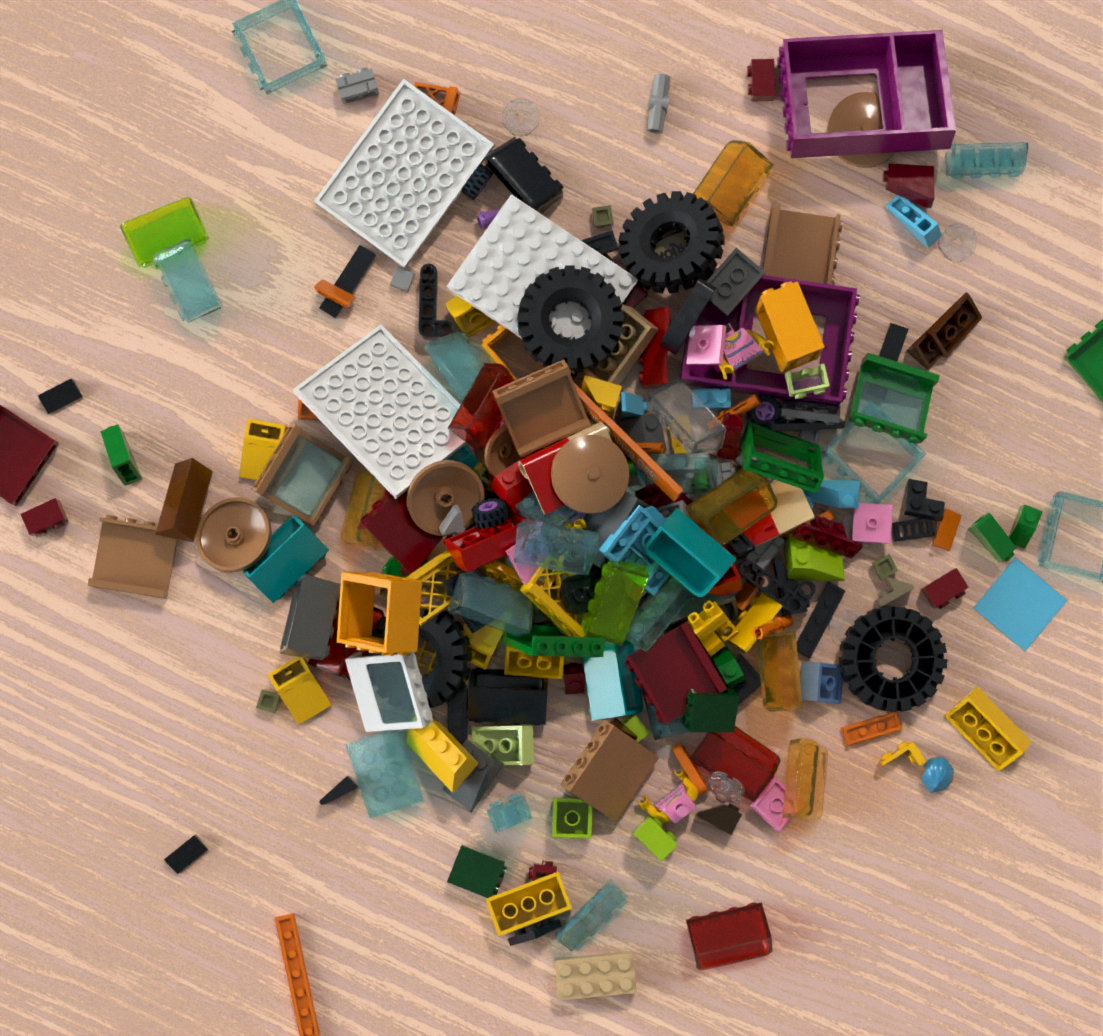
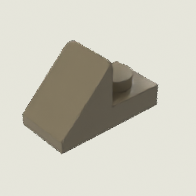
[875,577,914,608]

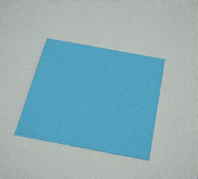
[974,557,1067,651]

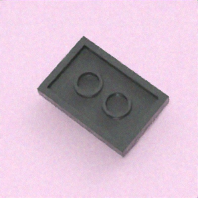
[707,247,766,316]
[781,399,841,425]

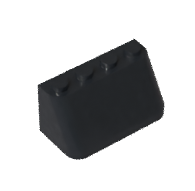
[485,137,564,214]
[468,668,548,726]

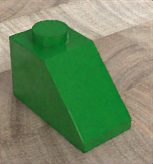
[1008,505,1043,549]
[711,647,746,689]

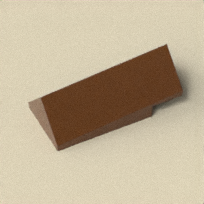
[906,292,982,370]
[156,458,213,542]

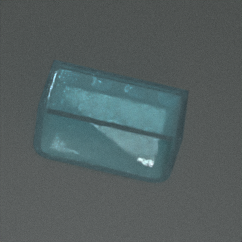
[152,238,223,323]
[423,331,501,414]
[634,453,718,495]
[448,571,533,637]

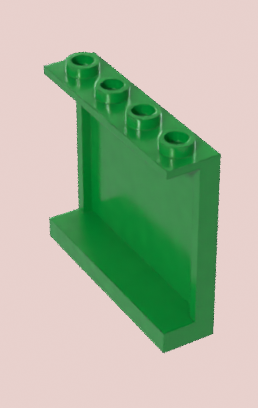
[1064,319,1103,402]
[502,624,605,657]

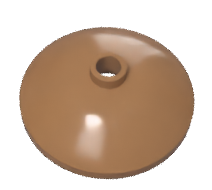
[484,425,525,477]

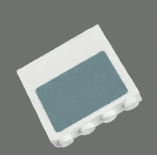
[345,652,433,732]

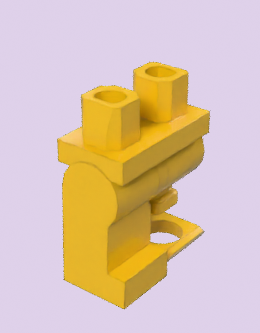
[688,600,739,656]

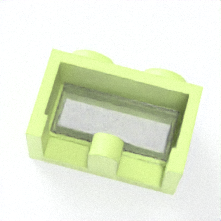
[784,364,830,399]

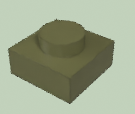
[592,205,614,228]
[872,554,898,580]
[256,689,280,713]

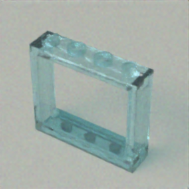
[232,0,328,94]
[821,401,926,504]
[1038,491,1103,583]

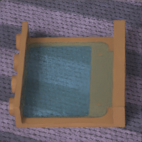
[251,423,353,526]

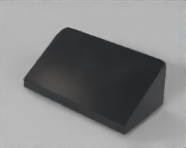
[38,378,83,414]
[164,834,208,874]

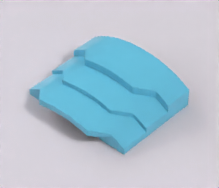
[599,505,670,596]

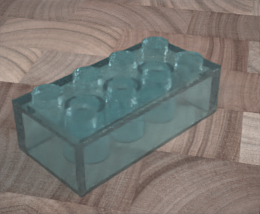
[487,792,533,833]

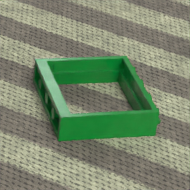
[741,421,824,494]

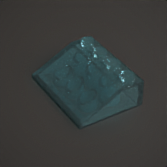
[346,729,425,818]
[555,879,628,952]

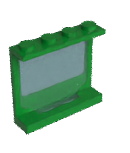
[848,353,940,444]

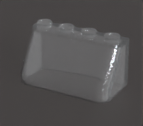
[647,378,726,453]

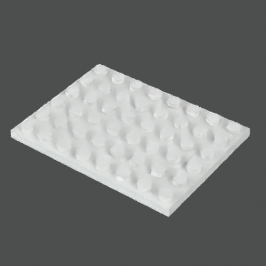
[314,79,495,268]
[446,194,638,374]
[293,324,483,499]

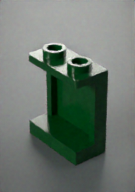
[682,689,740,732]
[447,844,507,898]

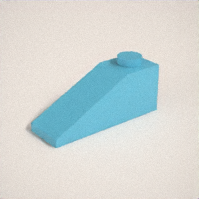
[886,195,942,248]
[619,392,647,420]
[803,480,860,508]

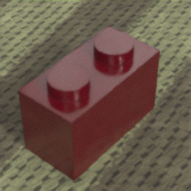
[747,59,776,101]
[716,413,743,460]
[20,498,69,538]
[921,568,969,609]

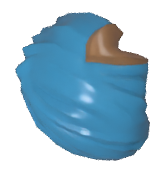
[920,756,954,793]

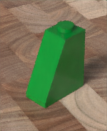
[100,424,142,486]
[968,512,1017,562]

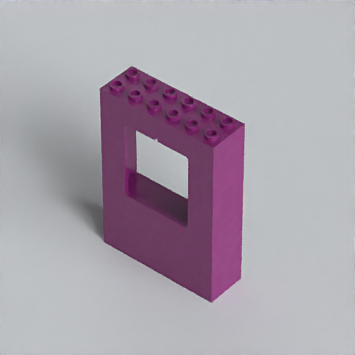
[777,30,956,158]
[679,268,860,406]

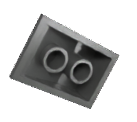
[615,413,667,459]
[443,739,504,812]

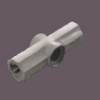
[647,74,670,134]

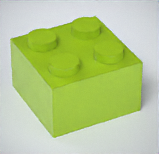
[552,797,592,839]
[632,815,678,862]

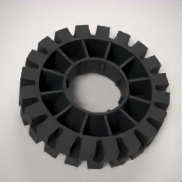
[618,191,725,294]
[517,265,624,374]
[839,606,948,712]
[365,609,472,711]

